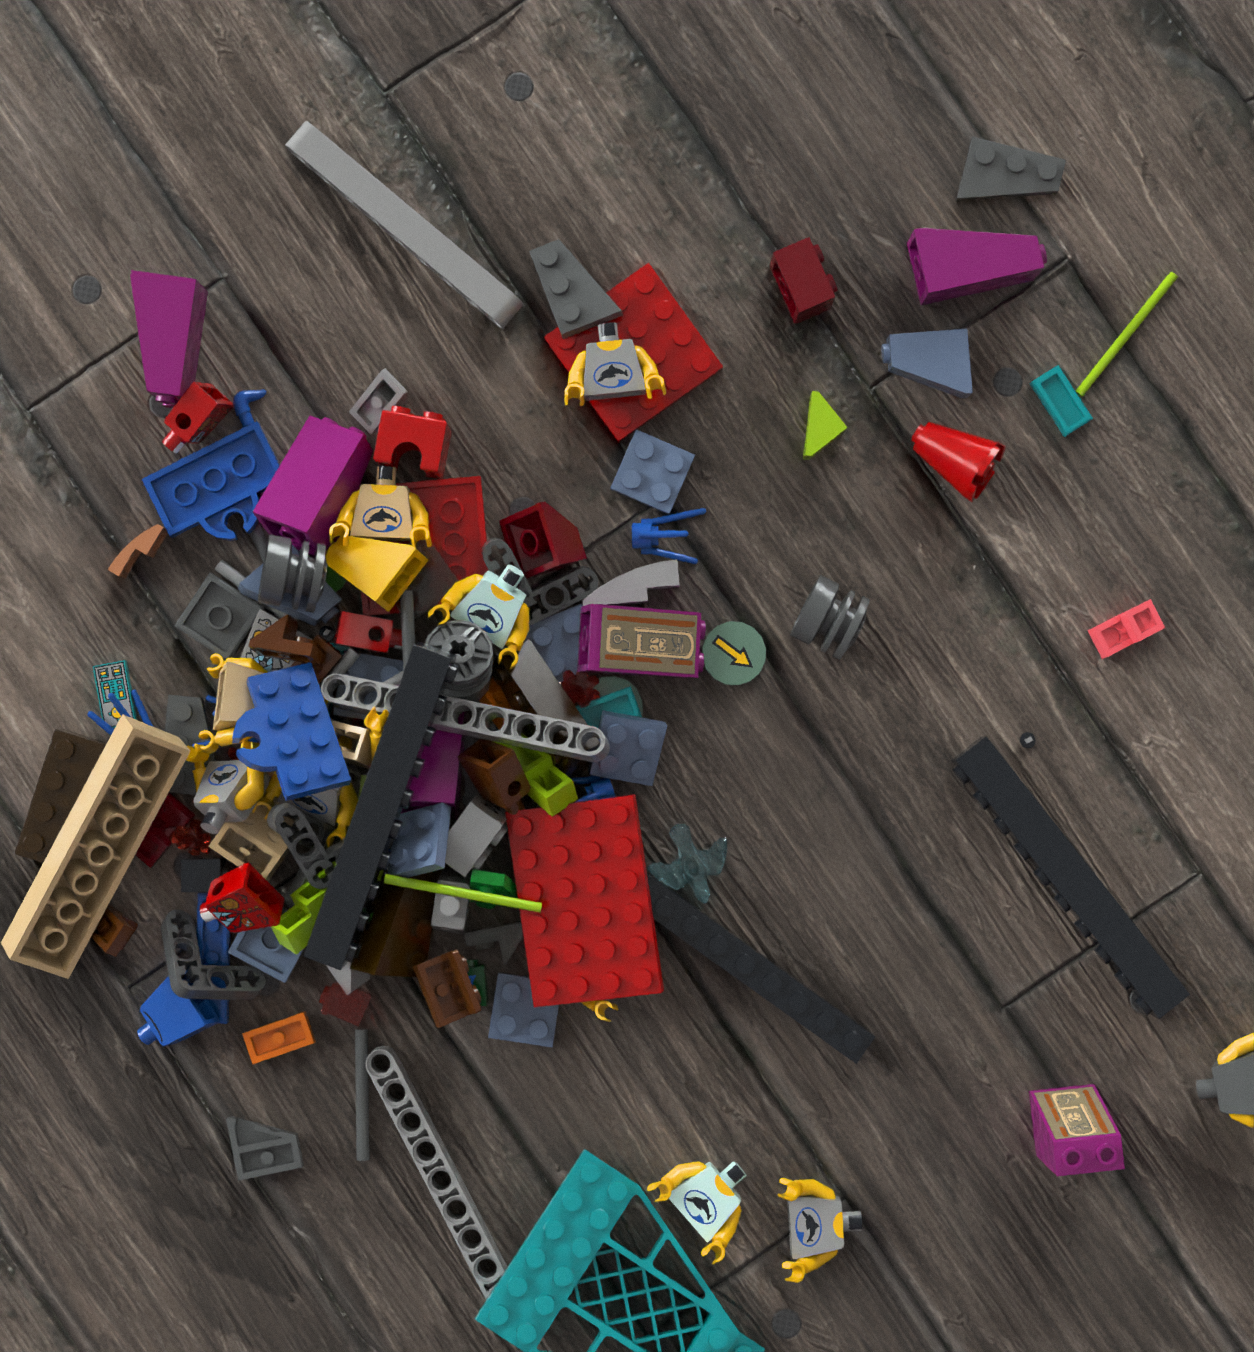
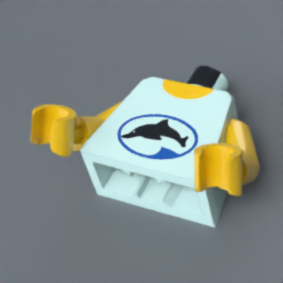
[428,564,529,669]
[647,1161,747,1265]

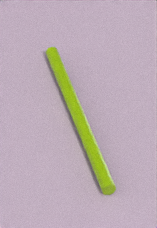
[1075,272,1178,397]
[384,874,542,913]

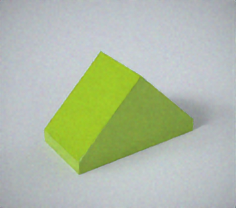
[803,391,847,460]

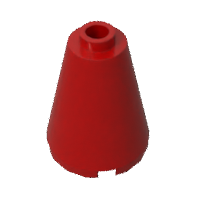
[911,422,1006,502]

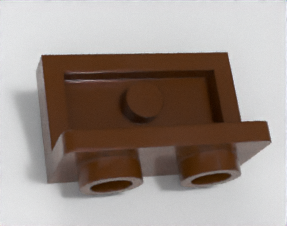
[413,949,481,1028]

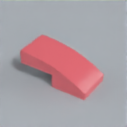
[1087,599,1165,659]

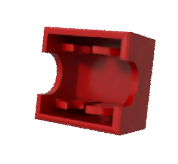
[373,406,452,479]

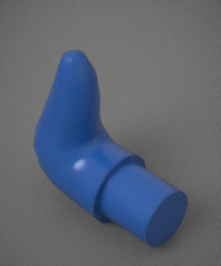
[233,389,266,428]

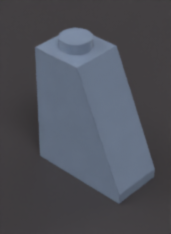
[881,328,973,398]
[238,545,342,626]

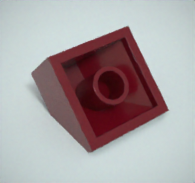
[499,501,587,580]

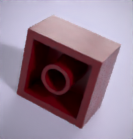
[769,237,838,324]

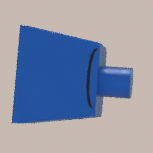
[137,970,220,1046]

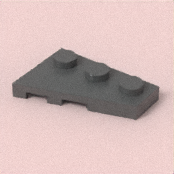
[956,137,1066,201]
[529,239,623,339]
[165,695,217,795]

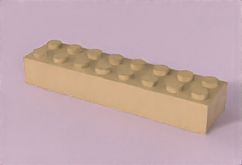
[1,714,190,979]

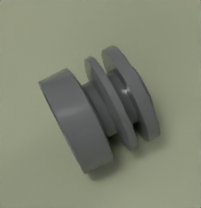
[258,534,327,613]
[790,575,870,660]
[425,620,493,702]

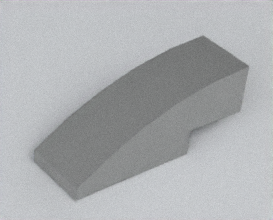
[583,559,680,606]

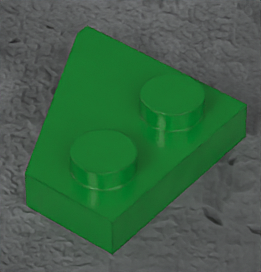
[470,869,518,909]

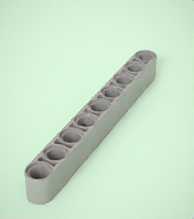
[285,121,524,329]
[321,674,610,762]
[365,1045,508,1300]

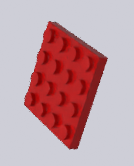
[544,263,723,443]
[358,476,489,616]

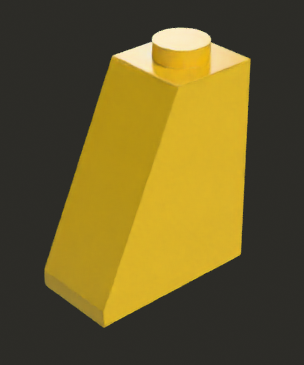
[326,536,428,612]

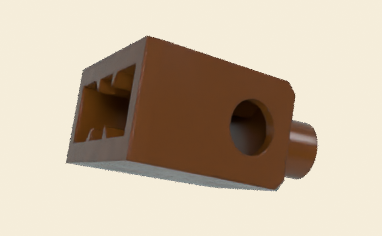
[457,739,531,815]

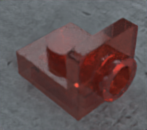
[319,980,372,1026]

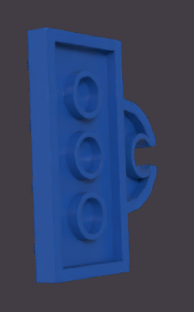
[142,421,280,541]
[232,662,351,801]

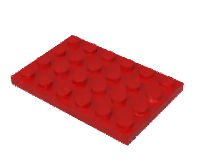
[505,794,664,1007]

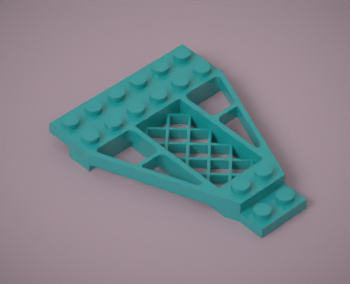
[475,1149,765,1352]

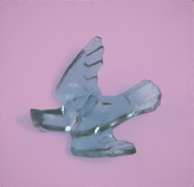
[647,823,727,904]

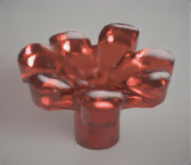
[560,670,600,708]
[169,819,211,855]

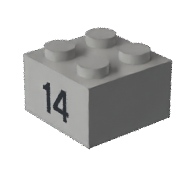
[445,792,508,877]

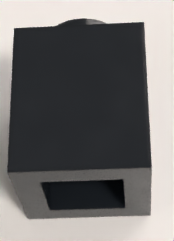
[181,858,231,892]

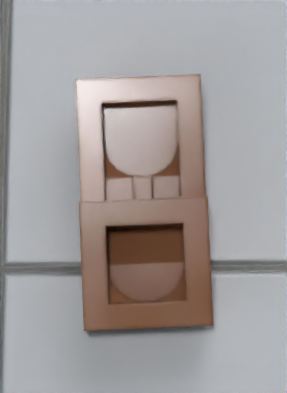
[108,524,168,579]

